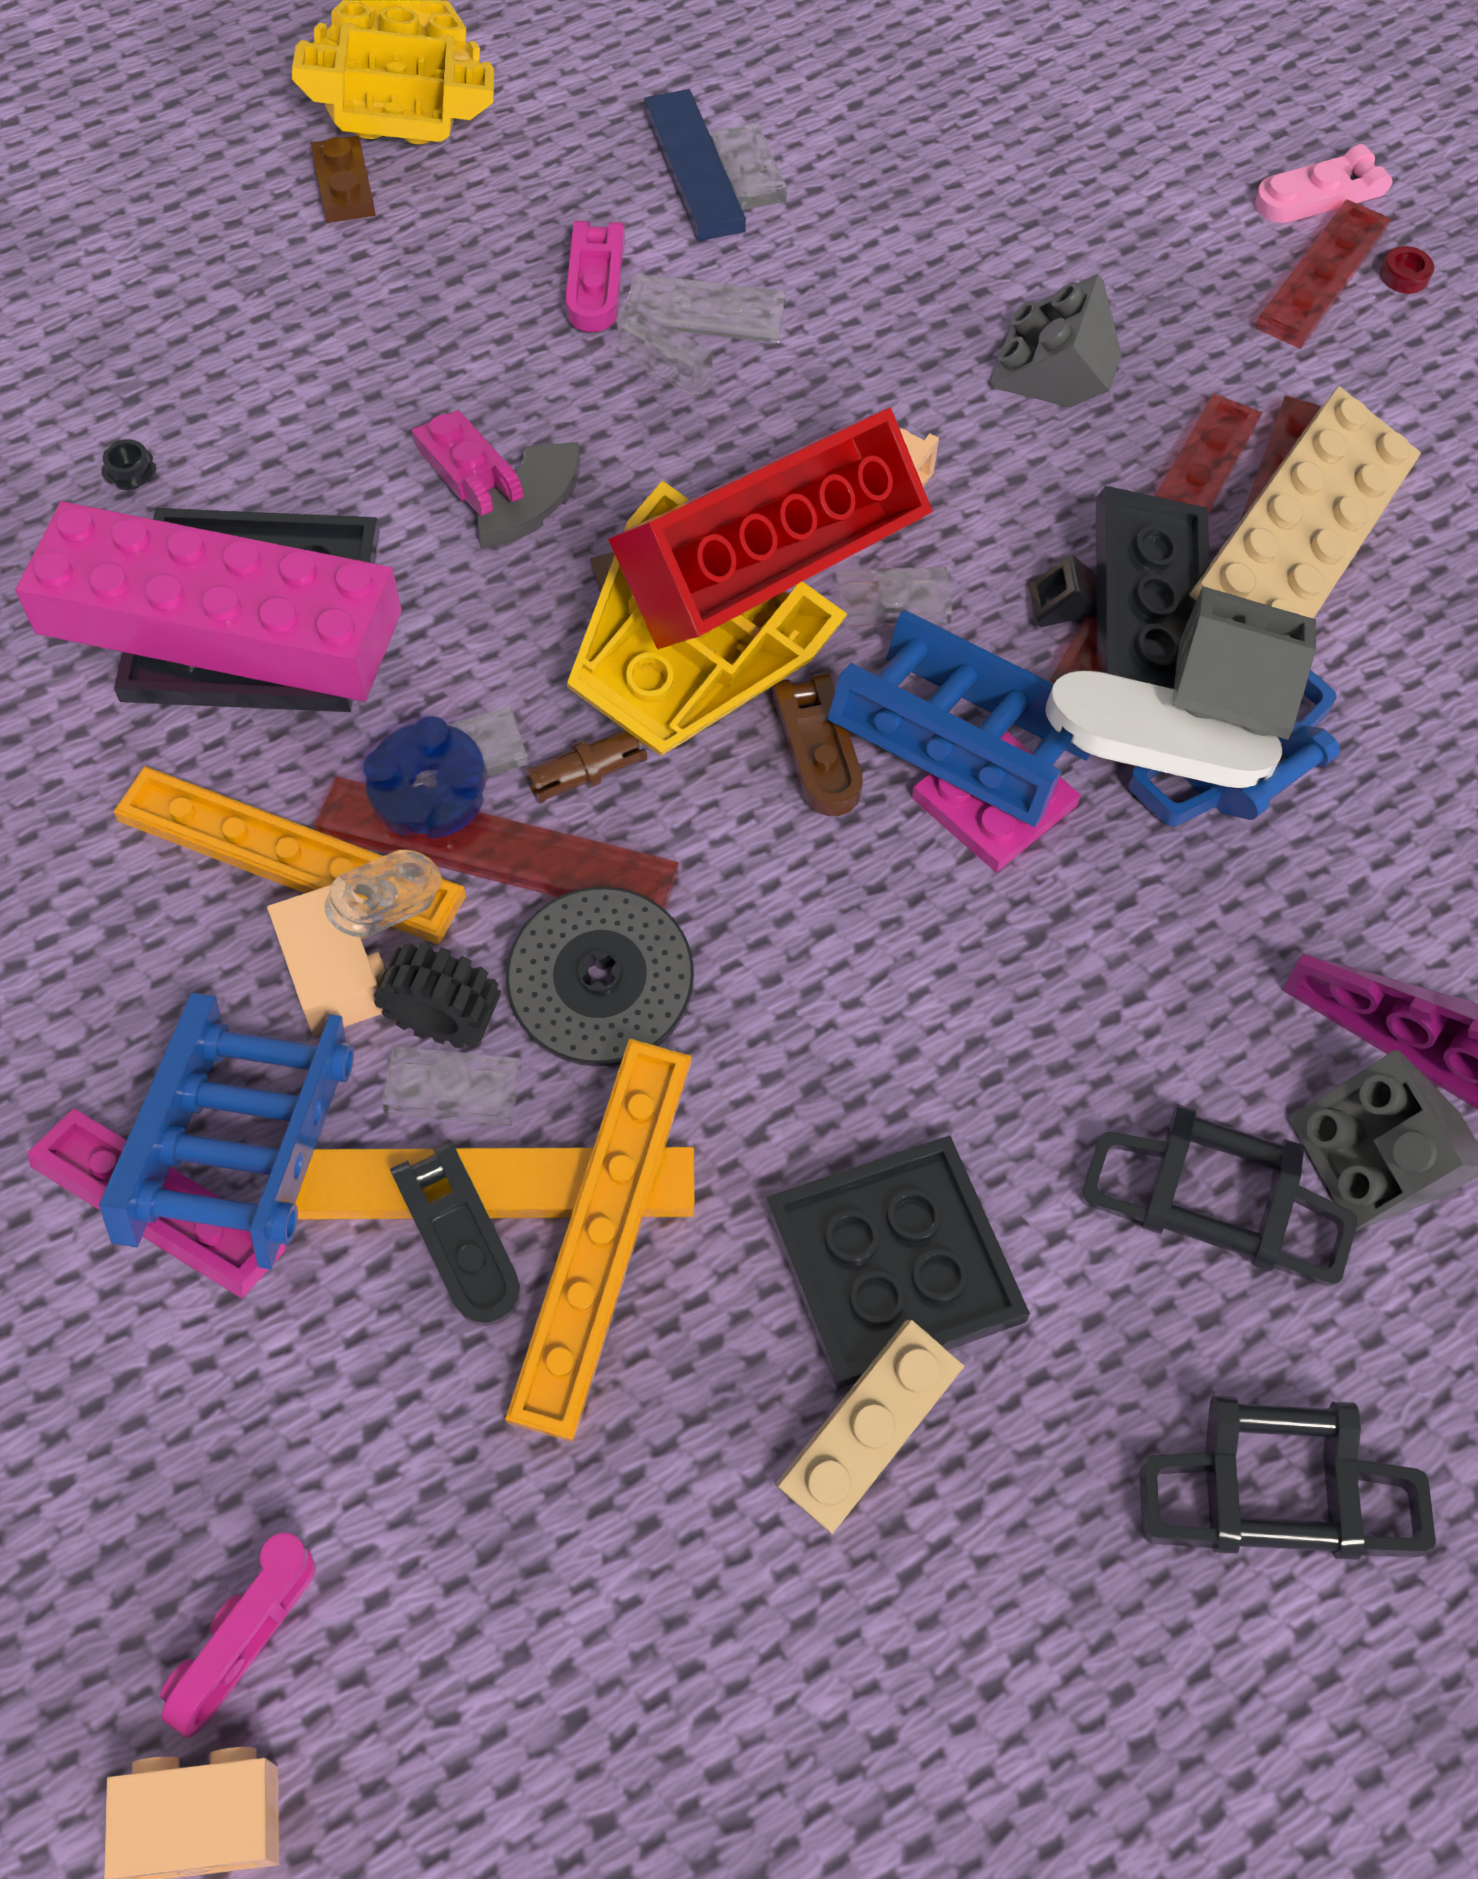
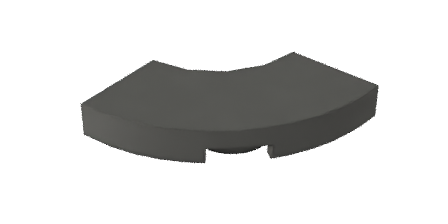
[477,442,580,548]

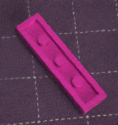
[27,1108,285,1299]

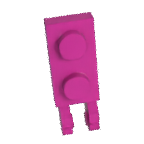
[411,410,524,516]

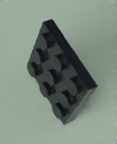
[765,1135,1030,1390]

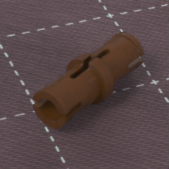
[524,730,647,804]

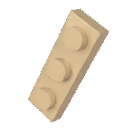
[774,1320,965,1534]

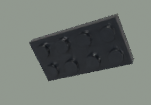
[1096,485,1209,689]

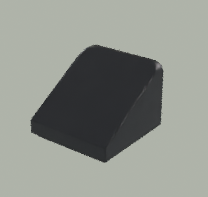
[1029,554,1097,628]

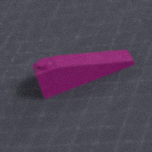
[1282,954,1478,1109]

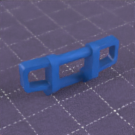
[1128,669,1340,827]

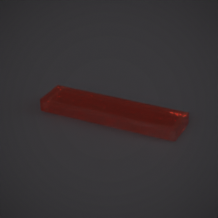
[1255,199,1391,349]

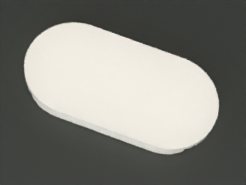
[1046,671,1282,788]

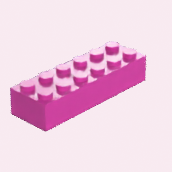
[15,501,402,702]

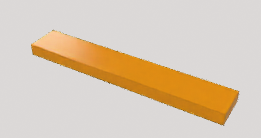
[113,766,466,945]
[505,1038,692,1442]
[295,1147,694,1220]

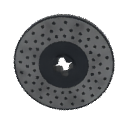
[506,887,694,1066]

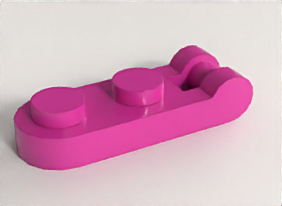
[566,220,625,332]
[160,1533,316,1738]

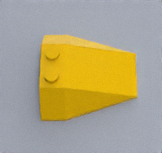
[567,480,847,756]

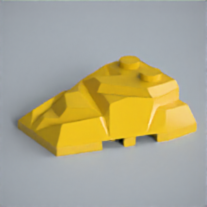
[292,0,494,144]

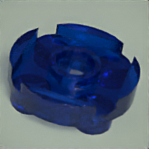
[363,716,488,838]

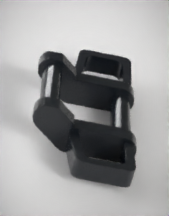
[1080,1104,1358,1286]
[1139,1395,1436,1560]

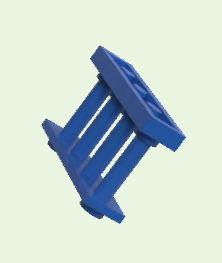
[827,609,1091,827]
[99,993,354,1270]

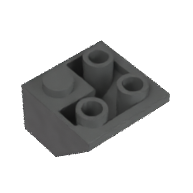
[990,274,1121,407]
[1289,1050,1478,1231]

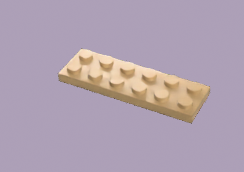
[1189,386,1421,619]

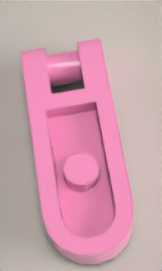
[1255,144,1393,223]

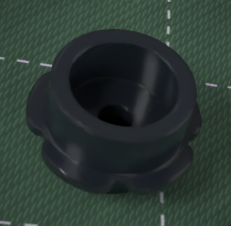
[101,439,157,490]

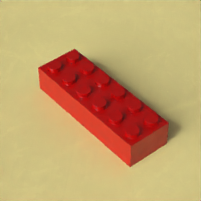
[608,407,933,650]

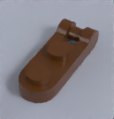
[770,672,863,816]

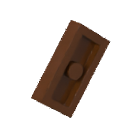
[310,135,376,223]

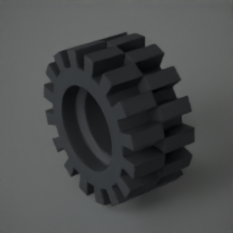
[374,943,501,1048]

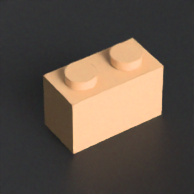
[267,882,385,1038]
[104,1747,279,1879]

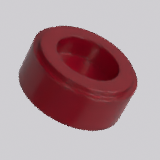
[1380,246,1434,294]

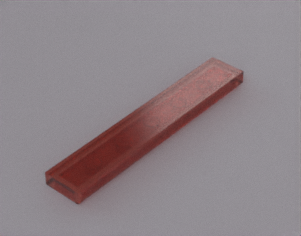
[315,777,679,910]

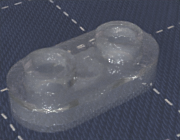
[324,850,441,937]

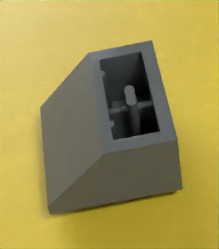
[1172,586,1316,740]

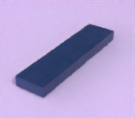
[644,89,746,241]

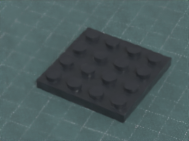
[114,508,380,712]

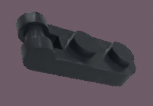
[390,1139,521,1326]

